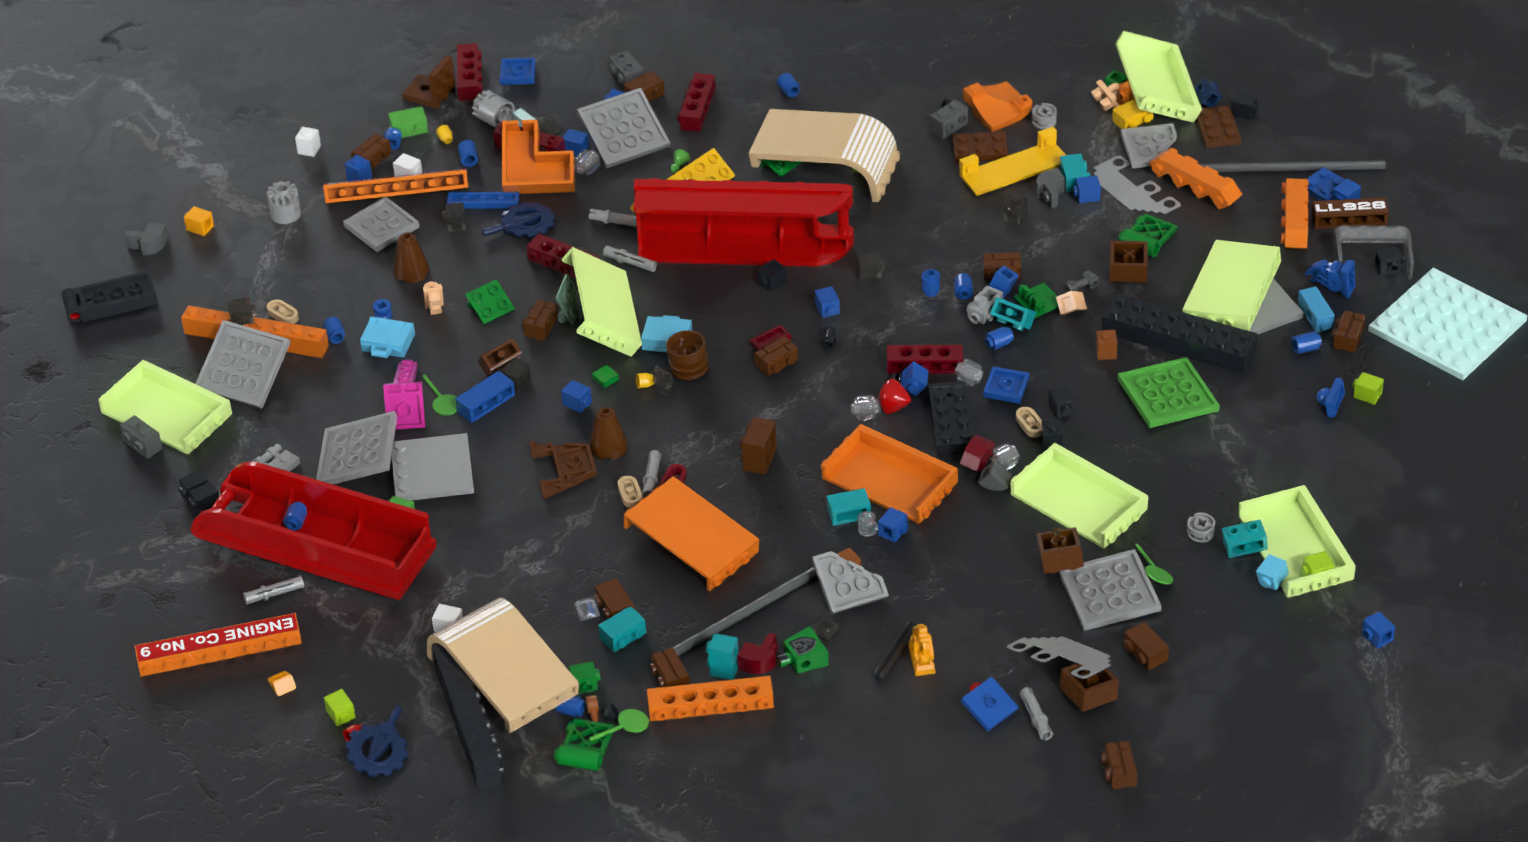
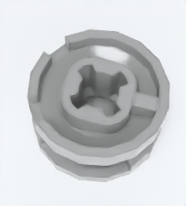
[1032,103,1057,129]
[1187,512,1215,543]

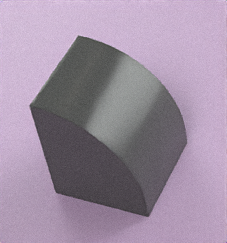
[978,461,1012,491]

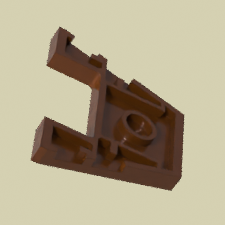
[529,441,597,499]

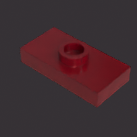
[750,325,791,351]

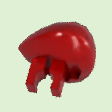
[879,378,911,414]

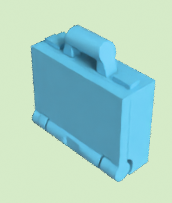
[641,315,692,352]
[360,317,415,358]

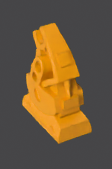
[908,624,936,676]

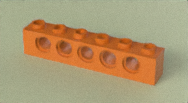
[647,676,774,721]

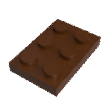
[1196,106,1241,148]
[953,131,1008,162]

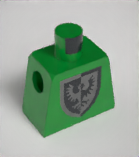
[776,626,828,673]

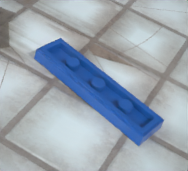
[446,192,520,209]

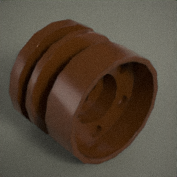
[666,330,709,380]

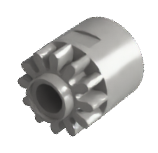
[472,90,515,128]
[266,181,301,224]

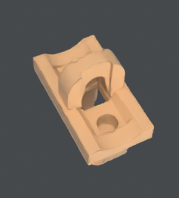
[1091,79,1120,112]
[423,282,444,315]

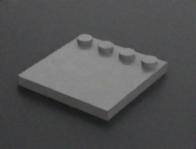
[577,88,670,168]
[1250,278,1304,334]
[195,320,291,409]
[316,411,397,485]
[392,433,474,501]
[1059,549,1161,631]

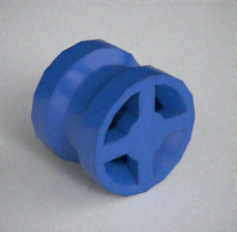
[384,128,402,150]
[373,299,393,319]

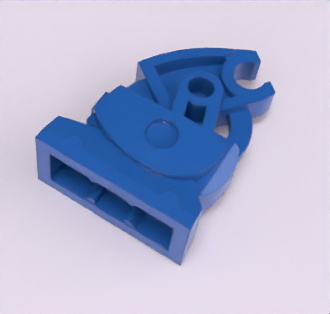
[1305,259,1356,299]

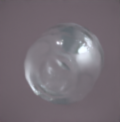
[575,149,600,176]
[954,359,984,387]
[851,394,880,421]
[990,443,1021,470]

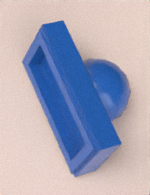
[1317,378,1345,418]

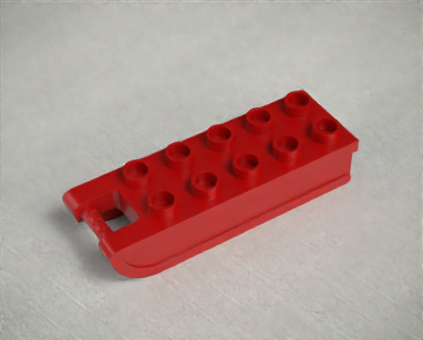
[633,178,854,267]
[191,462,437,601]

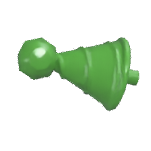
[670,149,690,173]

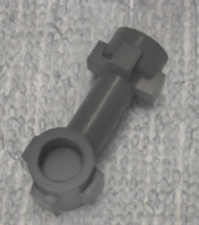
[1064,271,1099,293]

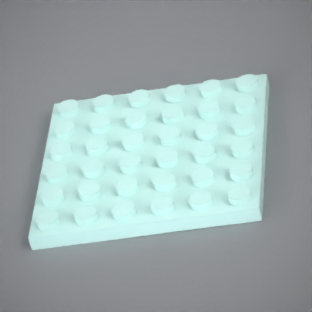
[1368,268,1528,380]

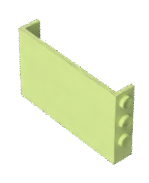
[1116,31,1202,123]
[1182,240,1281,331]
[562,247,642,357]
[98,360,232,455]
[1010,443,1148,549]
[1238,485,1355,598]

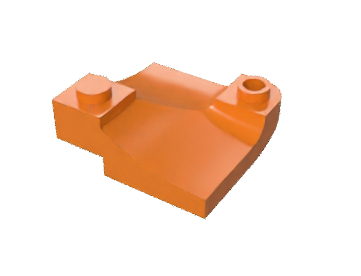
[963,81,1032,132]

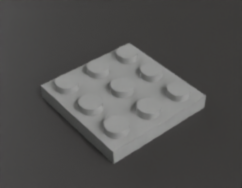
[343,197,420,252]

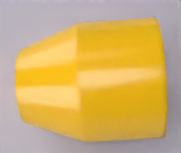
[436,125,453,144]
[635,373,655,389]

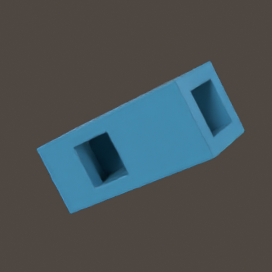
[1298,286,1335,333]

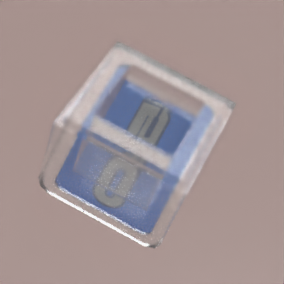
[573,596,600,621]

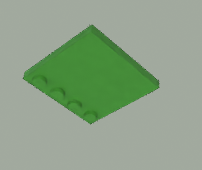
[1117,357,1220,428]

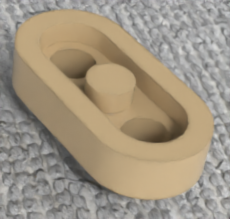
[267,299,299,324]
[1016,407,1042,438]
[618,476,642,508]

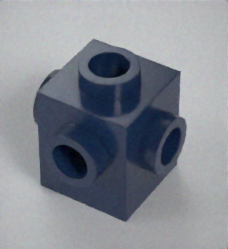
[1194,78,1224,108]

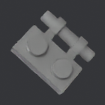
[253,444,300,472]

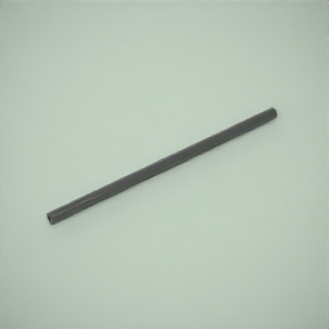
[1199,160,1386,172]
[672,549,845,656]

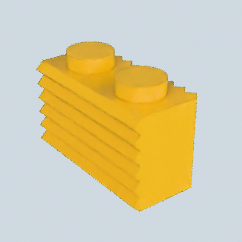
[1112,99,1154,129]

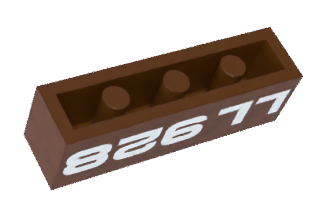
[1311,197,1389,229]

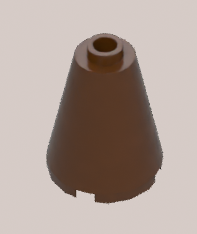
[393,232,430,284]
[589,407,628,460]

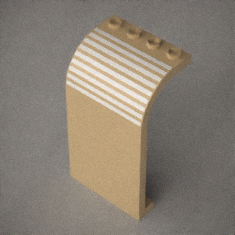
[749,109,900,202]
[427,598,579,733]

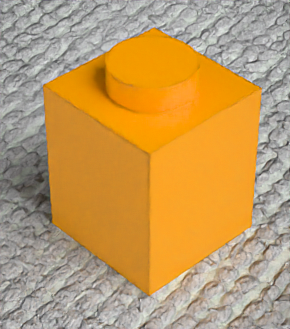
[184,206,214,236]

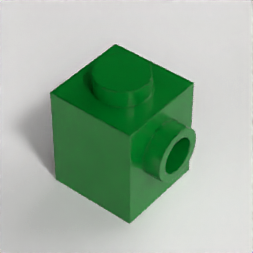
[569,661,601,694]

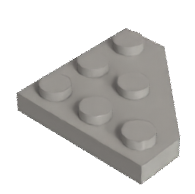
[1121,123,1177,168]
[812,551,889,615]

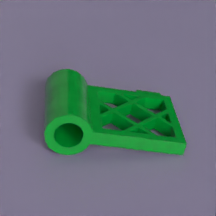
[1118,214,1178,258]
[554,718,614,771]

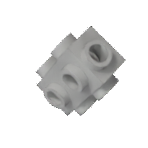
[966,286,1003,324]

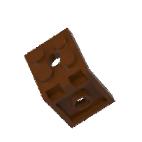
[402,55,455,109]

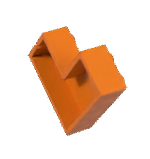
[502,120,575,194]

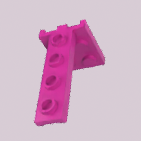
[383,360,426,429]

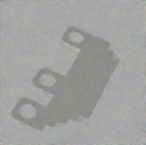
[1094,155,1181,214]
[1007,636,1111,679]

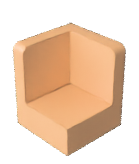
[1056,291,1087,315]

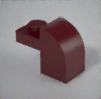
[960,435,1000,471]
[737,633,779,674]

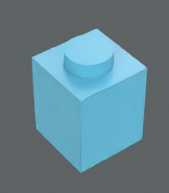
[1256,554,1289,590]

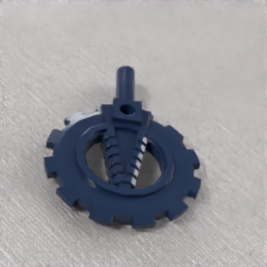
[482,202,555,238]
[345,706,408,777]

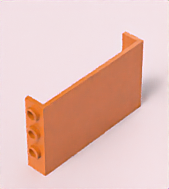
[821,424,958,524]
[624,476,759,591]

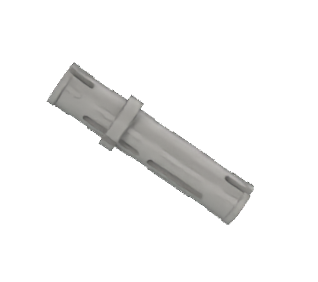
[589,208,637,227]
[603,245,657,272]
[642,450,661,498]
[243,575,304,605]
[1020,687,1053,740]

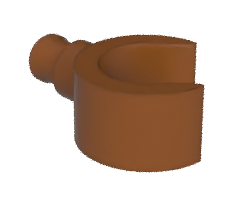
[585,695,599,722]

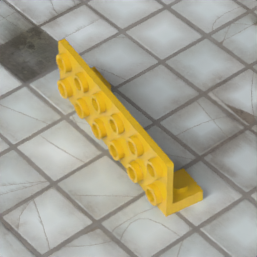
[959,127,1065,196]
[630,148,735,213]

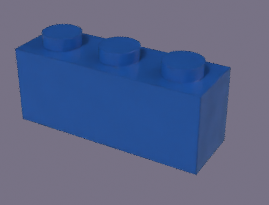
[455,371,515,423]

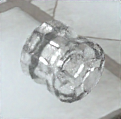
[857,511,878,536]

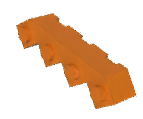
[1149,148,1243,210]
[1281,178,1308,249]

